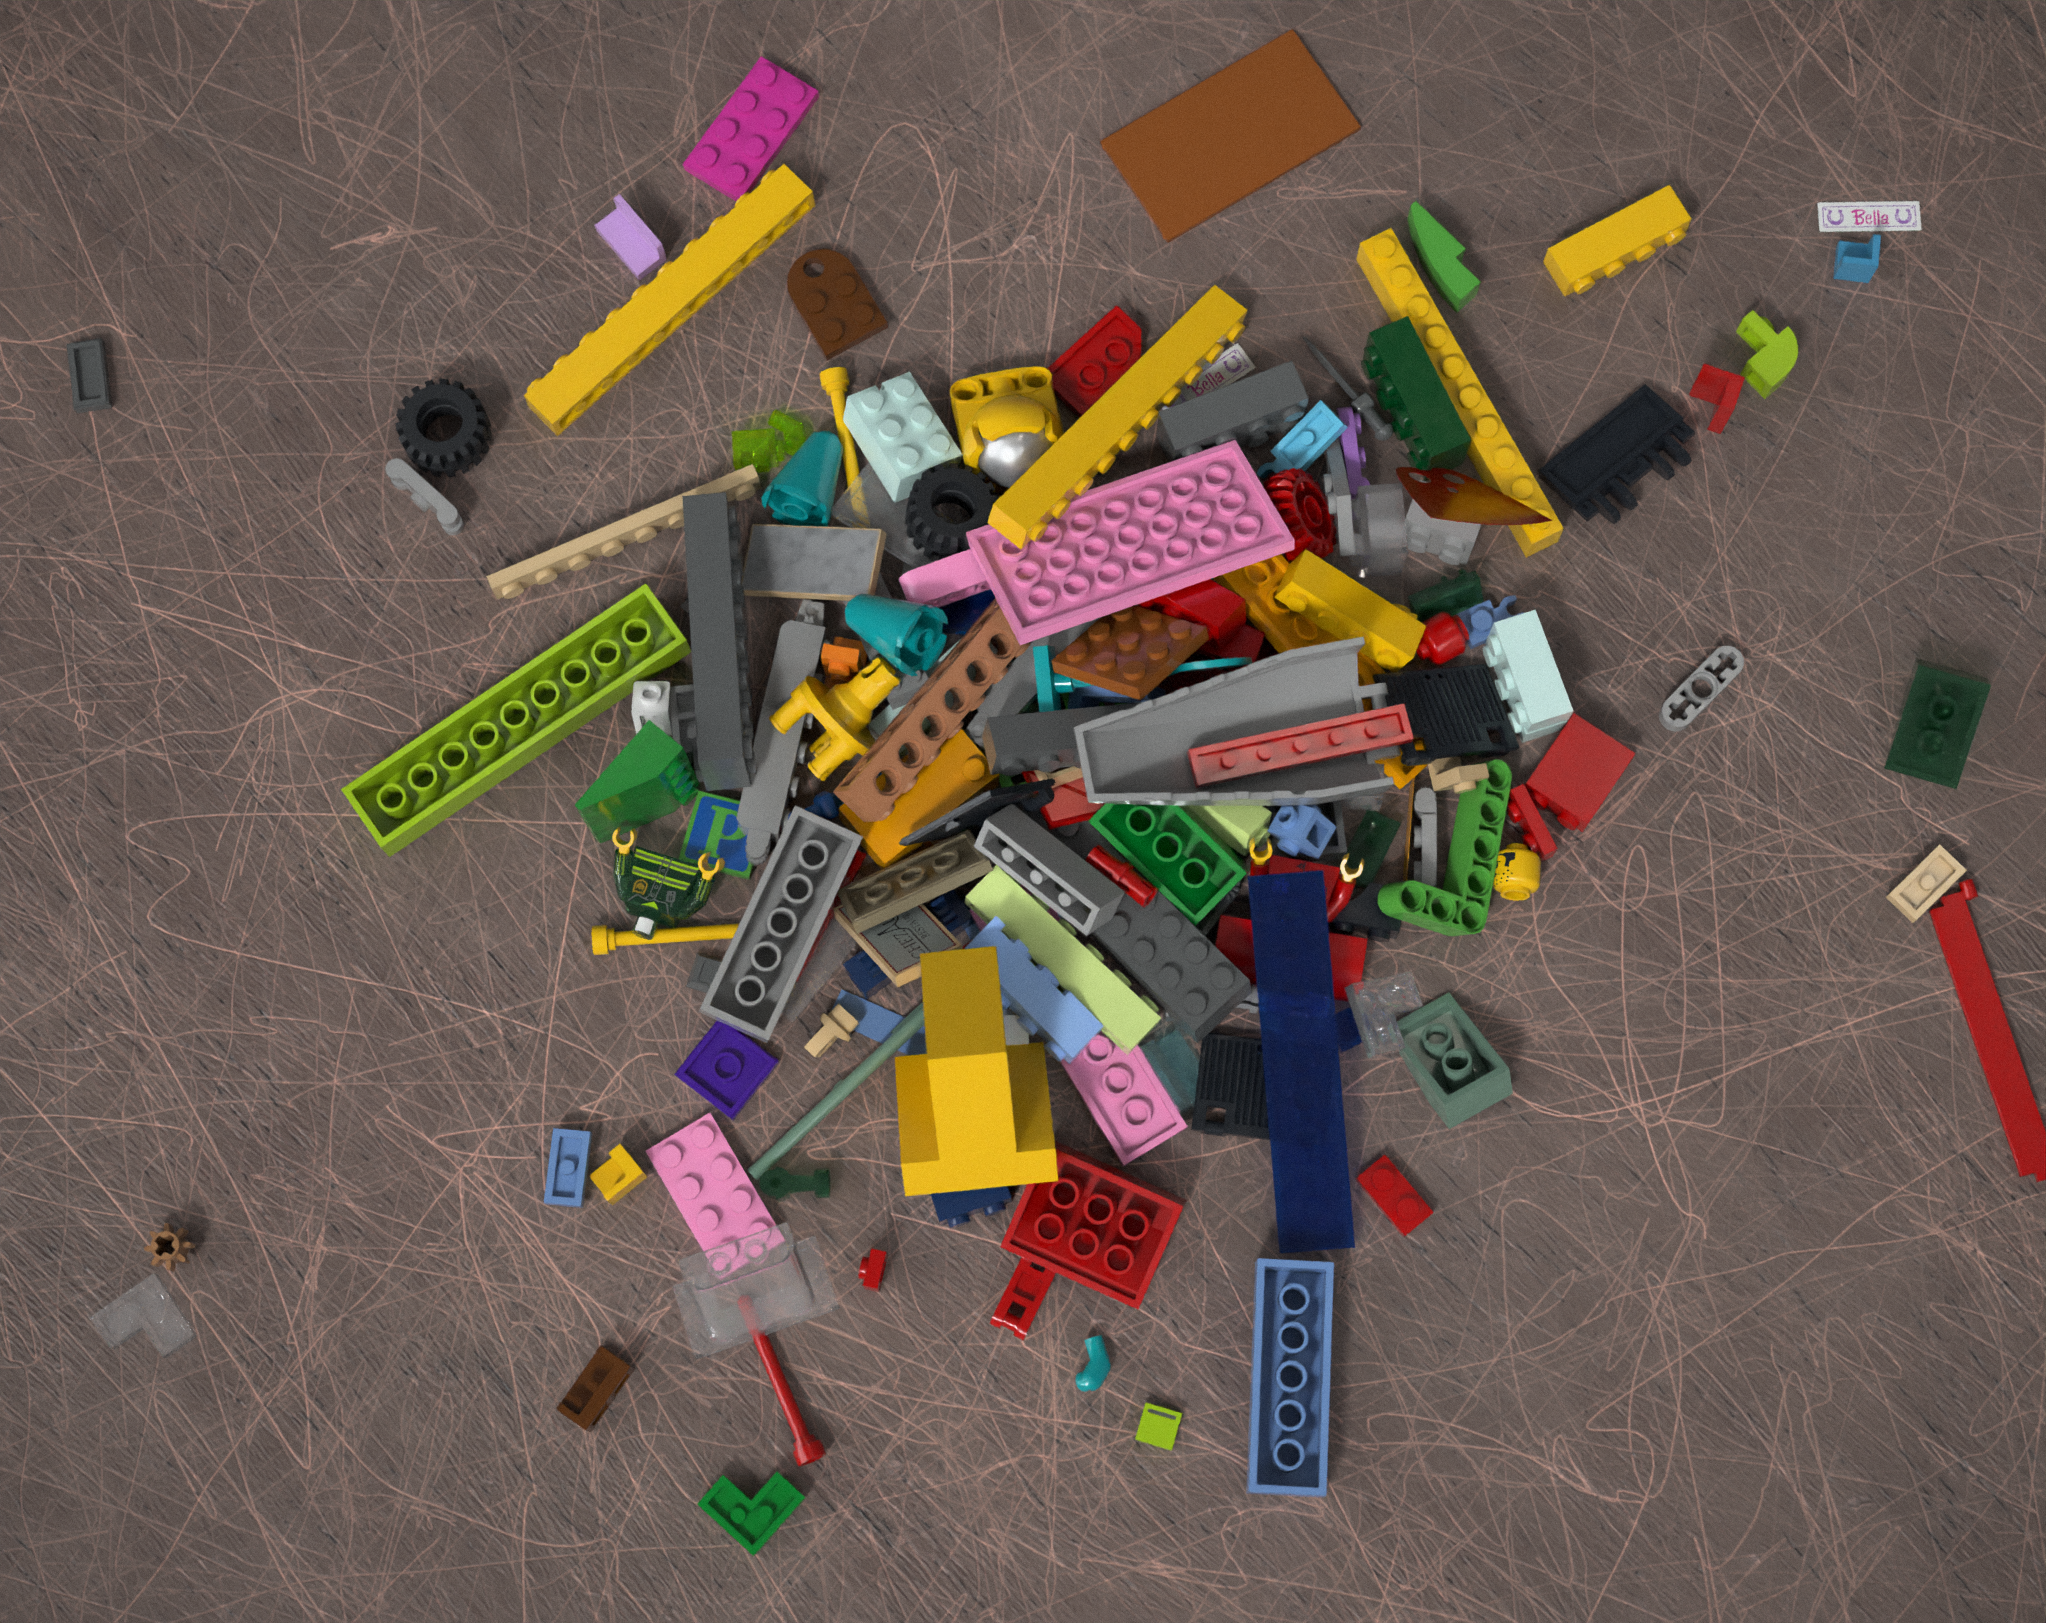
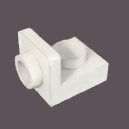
[632,681,673,735]

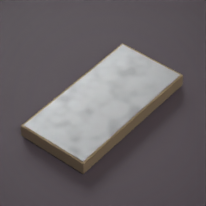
[741,524,887,601]

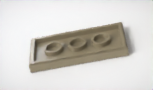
[837,829,993,934]

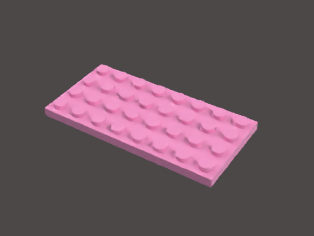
[966,440,1295,645]

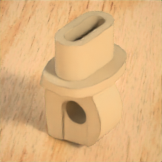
[804,1004,859,1058]

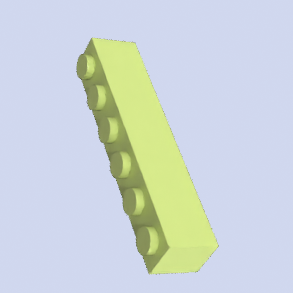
[965,865,1161,1056]

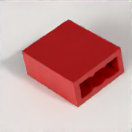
[1525,713,1636,832]

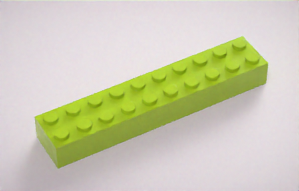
[341,583,691,857]

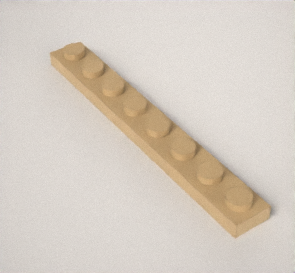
[486,464,761,599]

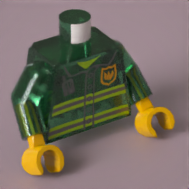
[612,826,725,940]

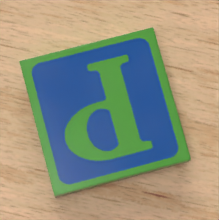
[678,791,754,880]

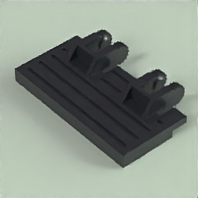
[1538,384,1695,524]

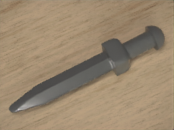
[1303,336,1393,441]

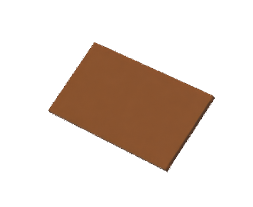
[1100,29,1361,243]

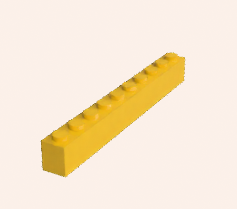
[524,164,815,436]
[1356,228,1564,558]
[987,285,1248,549]

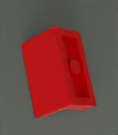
[1689,364,1745,434]

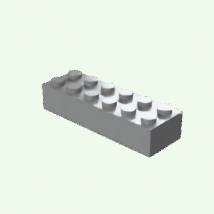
[699,805,863,1043]

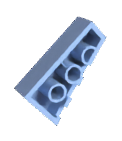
[965,916,1103,1064]

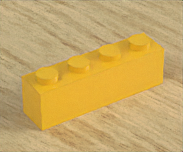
[1543,185,1692,297]
[1274,549,1426,673]

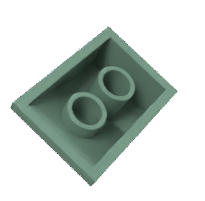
[1386,993,1513,1129]

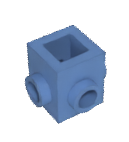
[1267,805,1336,859]

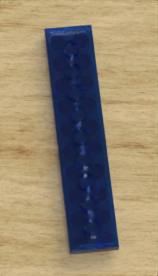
[1248,870,1355,1253]

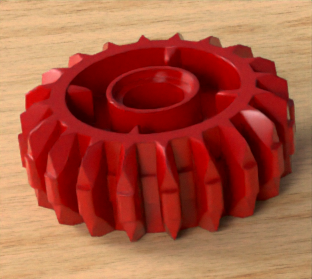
[1264,468,1337,561]

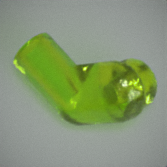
[768,409,807,456]

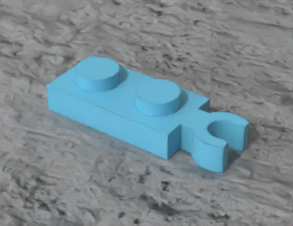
[1257,400,1348,479]

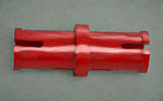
[1085,844,1158,908]

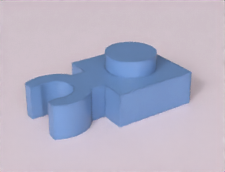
[1456,595,1524,649]

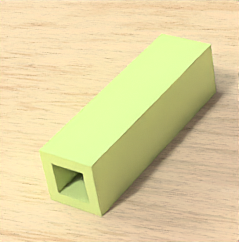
[1188,805,1272,856]

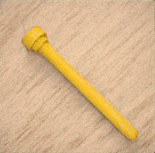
[819,367,870,529]
[592,923,740,955]

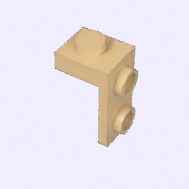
[1421,737,1489,794]

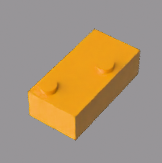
[838,728,1000,870]

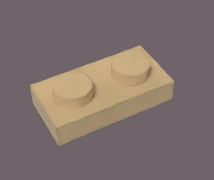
[1886,844,1967,923]

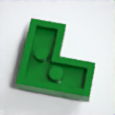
[697,1472,806,1556]

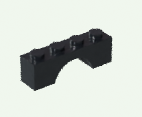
[1251,882,1403,942]

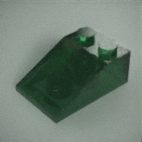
[1884,658,1991,789]

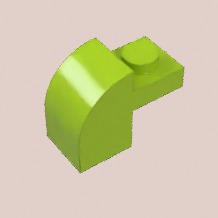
[1736,310,1798,399]

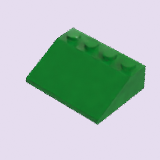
[574,720,699,844]

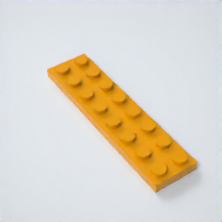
[1213,554,1428,790]

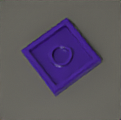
[674,1021,780,1121]

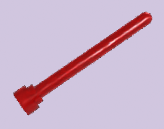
[737,1292,826,1467]

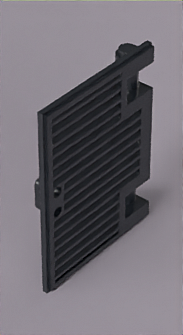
[1372,664,1520,766]
[899,778,1056,846]
[1191,1033,1336,1148]

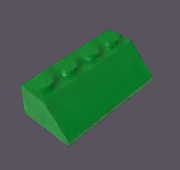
[1089,803,1250,926]

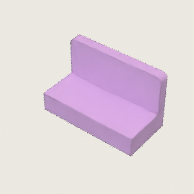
[595,194,667,281]

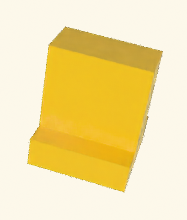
[895,946,1058,1196]

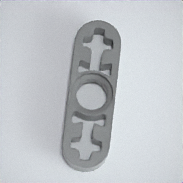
[1659,646,1744,732]

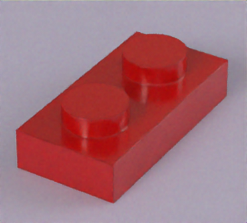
[1506,784,1558,862]
[1355,1155,1434,1238]

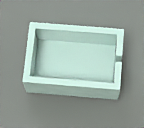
[843,372,963,503]
[1483,609,1573,743]

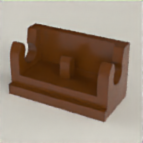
[556,1345,635,1433]

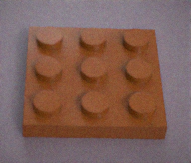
[1051,605,1209,701]

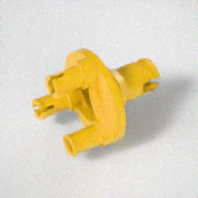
[769,656,901,781]

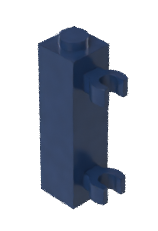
[843,890,974,1000]

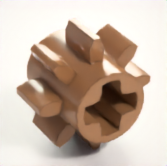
[144,1223,195,1272]

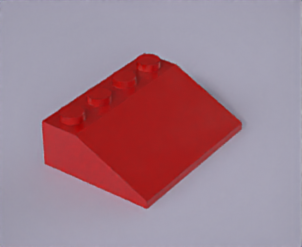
[1000,1140,1187,1310]

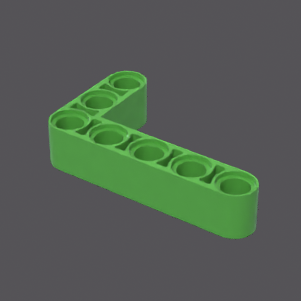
[1378,759,1512,937]

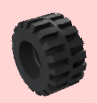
[395,379,492,477]
[905,463,998,560]

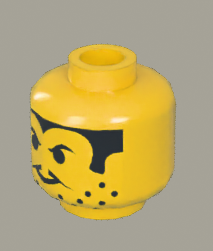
[1493,843,1541,901]

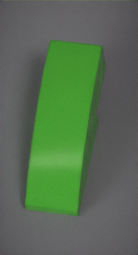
[1407,201,1481,313]

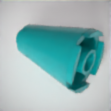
[761,431,843,527]
[845,594,948,676]

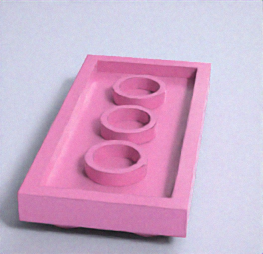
[646,1113,786,1281]

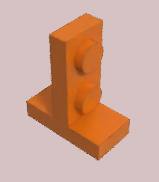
[821,636,869,689]

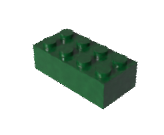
[1361,316,1471,481]

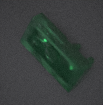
[1408,569,1484,622]
[1339,807,1401,888]

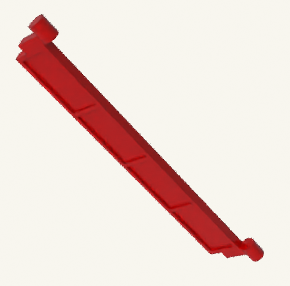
[1929,879,2046,1182]

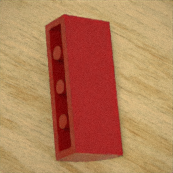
[1215,915,1368,1003]

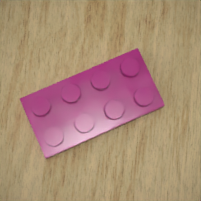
[683,56,819,201]

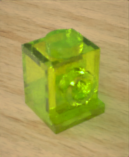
[732,428,785,473]

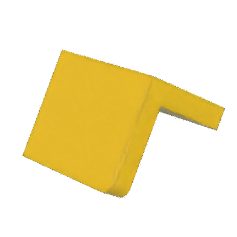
[590,1144,647,1206]

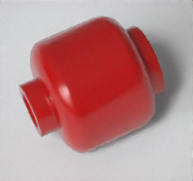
[1416,612,1469,665]

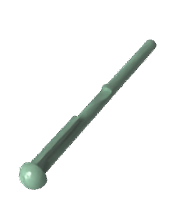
[747,1002,925,1180]

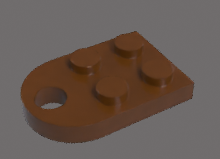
[787,249,888,361]

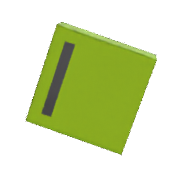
[1135,1402,1182,1451]

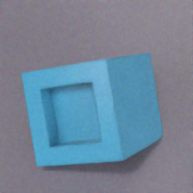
[1833,234,1881,283]

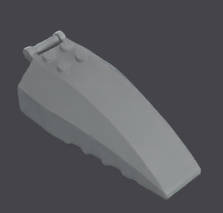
[1073,637,1401,806]

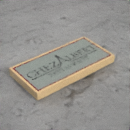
[833,904,963,987]

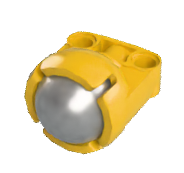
[950,366,1064,494]

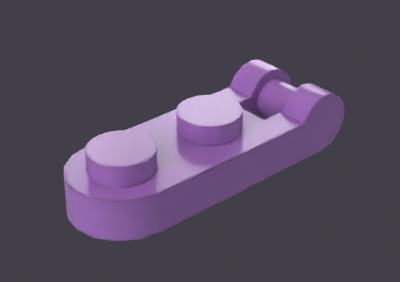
[1336,407,1370,508]

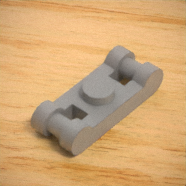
[385,458,464,536]

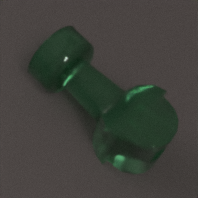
[759,1166,830,1203]

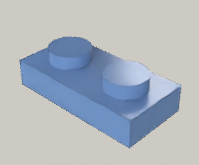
[544,1128,592,1208]

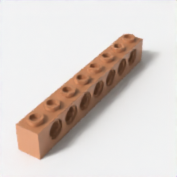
[833,598,1031,822]

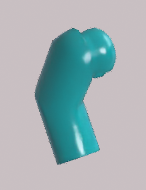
[1075,1335,1111,1392]

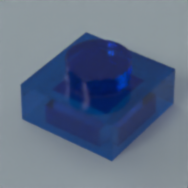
[1324,1003,1376,1054]

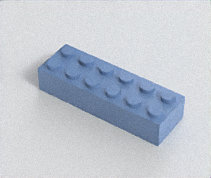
[1246,1258,1334,1498]

